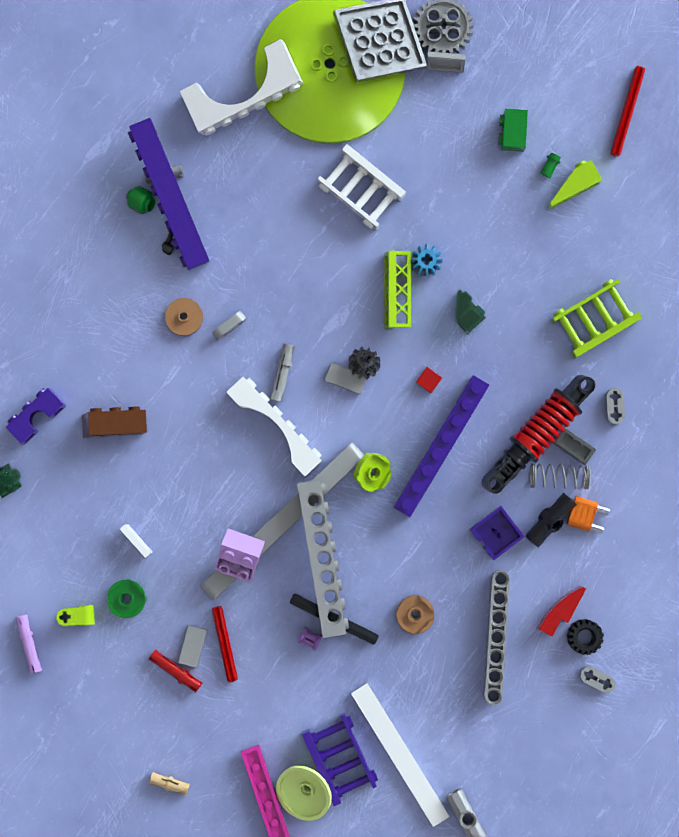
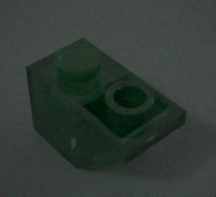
[455,290,486,335]

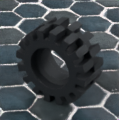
[567,619,604,655]

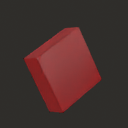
[416,367,442,393]

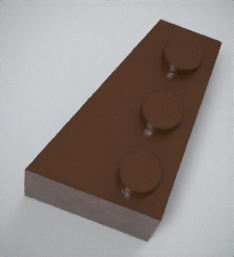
[82,406,147,438]

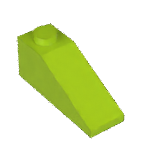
[548,160,602,210]

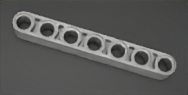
[483,570,510,705]

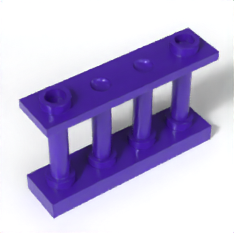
[302,713,378,806]

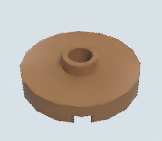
[165,298,203,336]
[396,595,435,634]

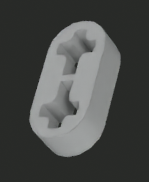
[212,311,247,341]
[605,388,625,425]
[579,666,615,693]

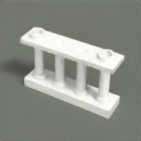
[318,144,406,230]

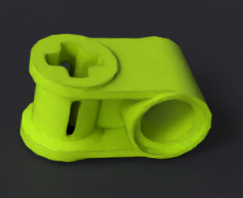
[56,605,95,626]

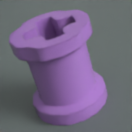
[298,627,322,651]

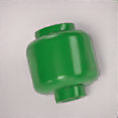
[126,186,156,214]

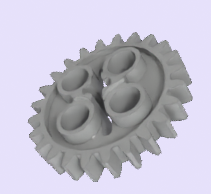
[413,0,474,54]

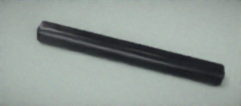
[290,594,379,645]

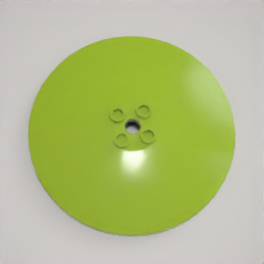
[255,0,405,144]

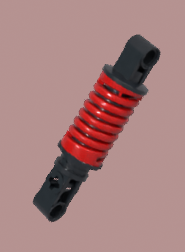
[482,375,595,494]

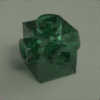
[0,463,22,498]

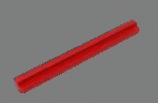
[610,66,645,157]

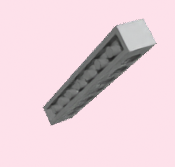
[297,479,349,638]

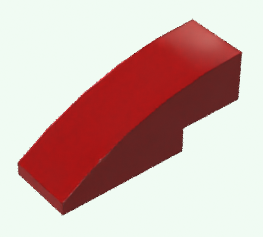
[537,586,586,637]

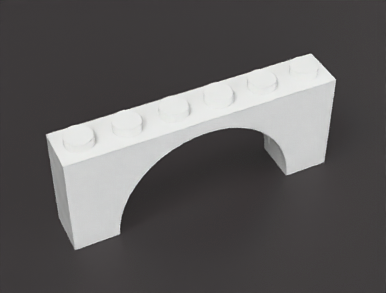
[180,39,304,135]

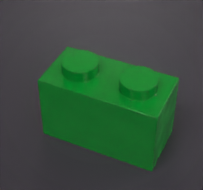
[498,109,528,152]

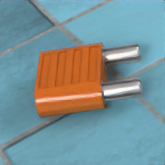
[567,496,610,533]

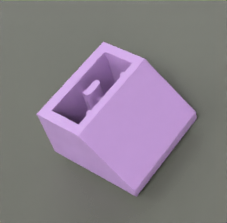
[214,529,265,583]

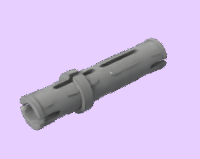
[270,344,295,402]

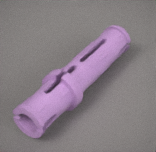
[15,614,42,674]

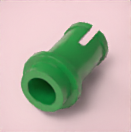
[540,153,561,178]

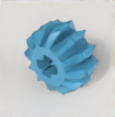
[411,244,443,277]

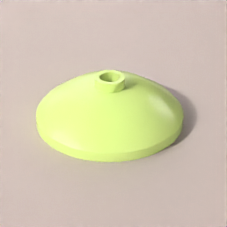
[276,766,331,821]

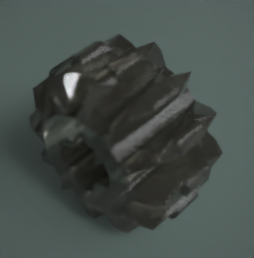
[348,346,381,380]

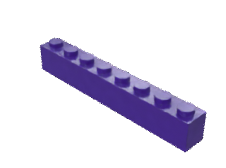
[127,118,210,270]
[393,375,489,518]

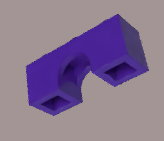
[6,388,66,445]

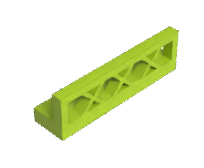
[384,251,411,329]

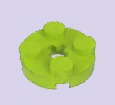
[353,453,392,492]

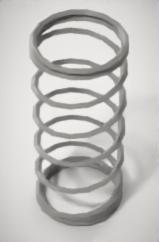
[530,463,591,490]

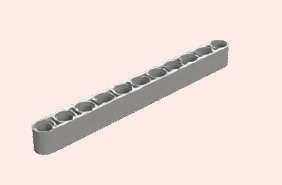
[200,442,364,600]

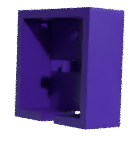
[469,506,525,560]

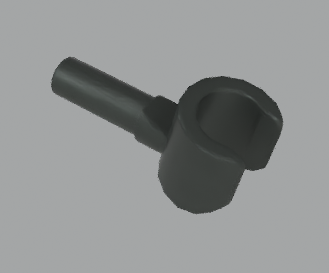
[162,231,175,255]

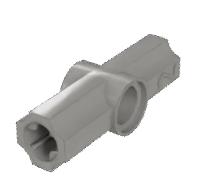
[446,788,487,837]

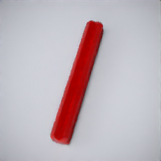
[212,606,238,682]

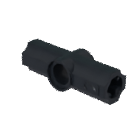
[526,493,577,548]

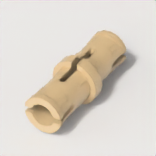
[149,772,190,796]

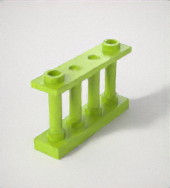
[551,279,642,359]

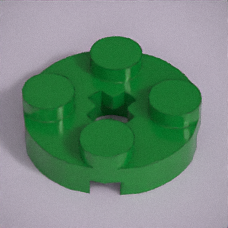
[107,579,147,618]

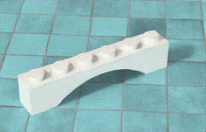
[227,377,322,477]

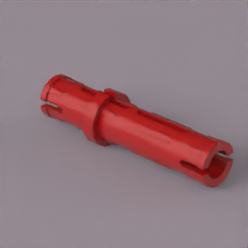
[148,649,203,693]

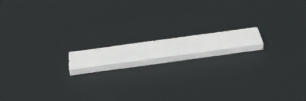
[351,683,450,827]

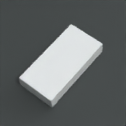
[120,524,153,558]

